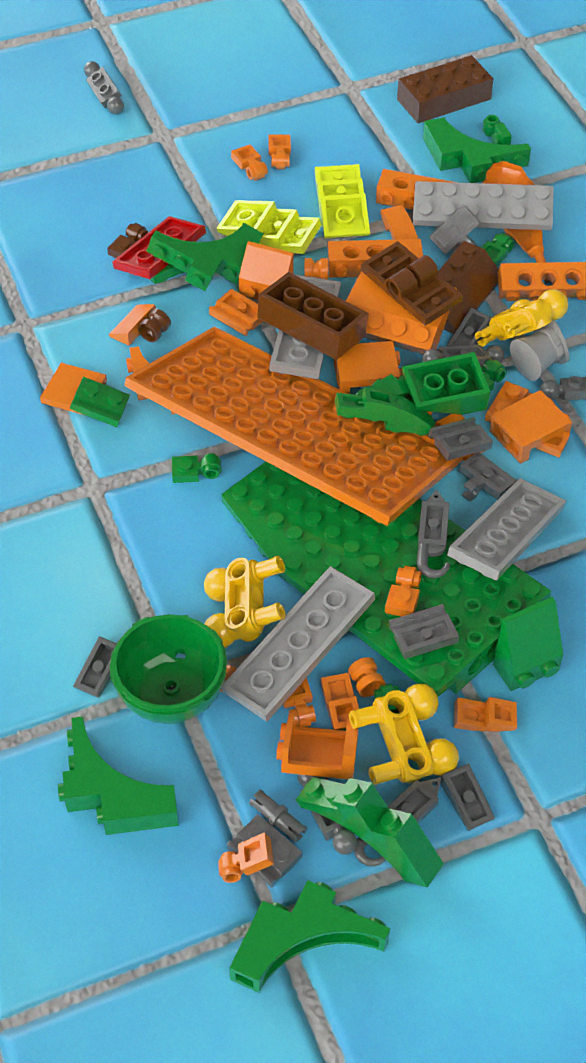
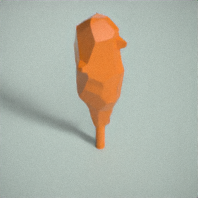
[482,161,551,283]

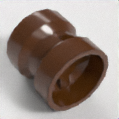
[138,309,171,343]

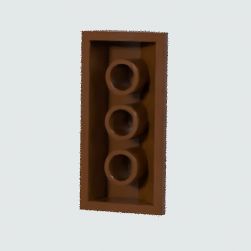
[438,241,499,334]

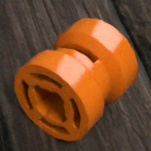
[304,258,328,280]
[348,657,386,697]

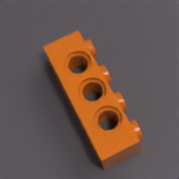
[376,169,458,210]
[327,239,423,278]
[498,262,586,302]

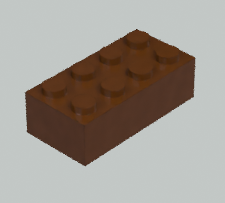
[397,55,494,124]
[257,272,369,360]

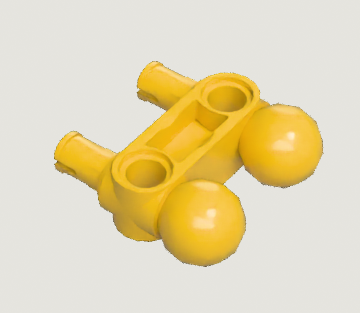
[475,289,569,346]
[204,556,286,648]
[349,684,459,785]

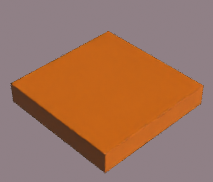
[40,363,107,415]

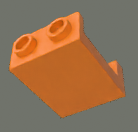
[334,341,404,394]
[489,390,572,464]
[276,713,359,780]

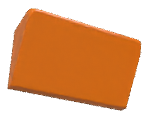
[109,304,156,346]

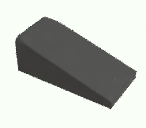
[447,308,491,347]
[73,636,117,698]
[440,763,495,831]

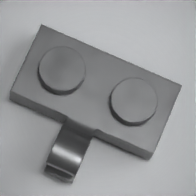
[430,204,480,254]
[459,452,517,502]

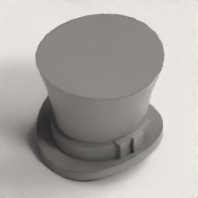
[510,320,570,381]

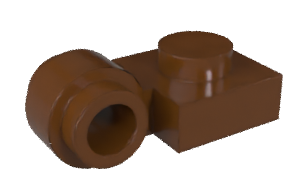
[107,223,149,258]

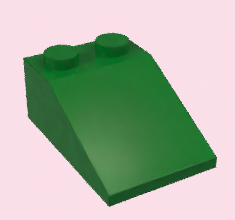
[402,352,491,415]
[493,597,563,691]

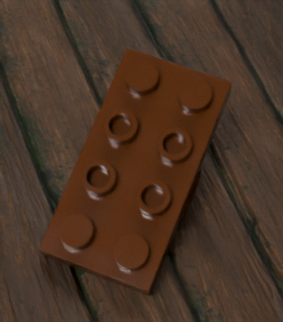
[361,241,463,326]

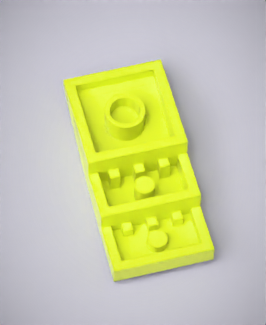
[315,164,370,238]
[216,200,322,254]

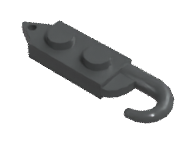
[416,490,450,578]
[354,778,441,867]

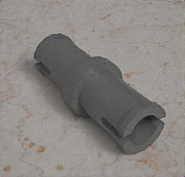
[249,789,307,843]

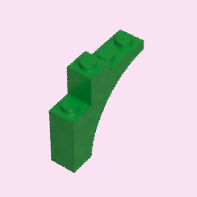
[423,117,531,183]
[146,222,264,291]
[58,716,179,835]
[295,777,444,888]
[229,880,391,993]

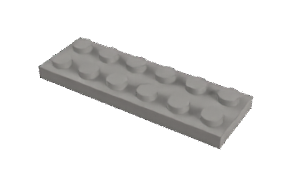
[413,181,554,230]
[269,274,341,379]
[447,478,566,581]
[222,566,375,722]

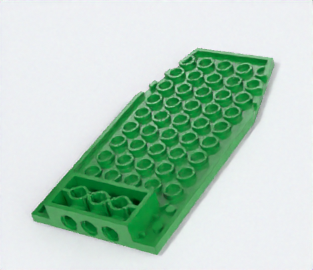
[221,461,551,697]

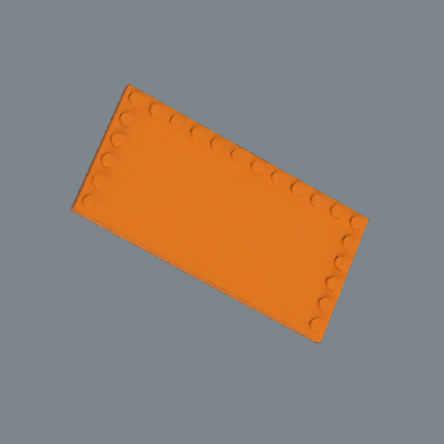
[125,326,464,526]

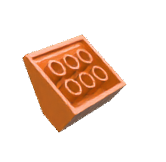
[346,271,457,355]

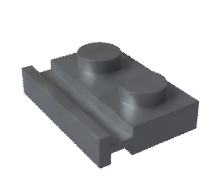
[428,417,493,461]
[389,604,459,659]
[227,814,302,888]

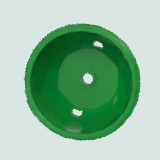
[110,614,227,724]

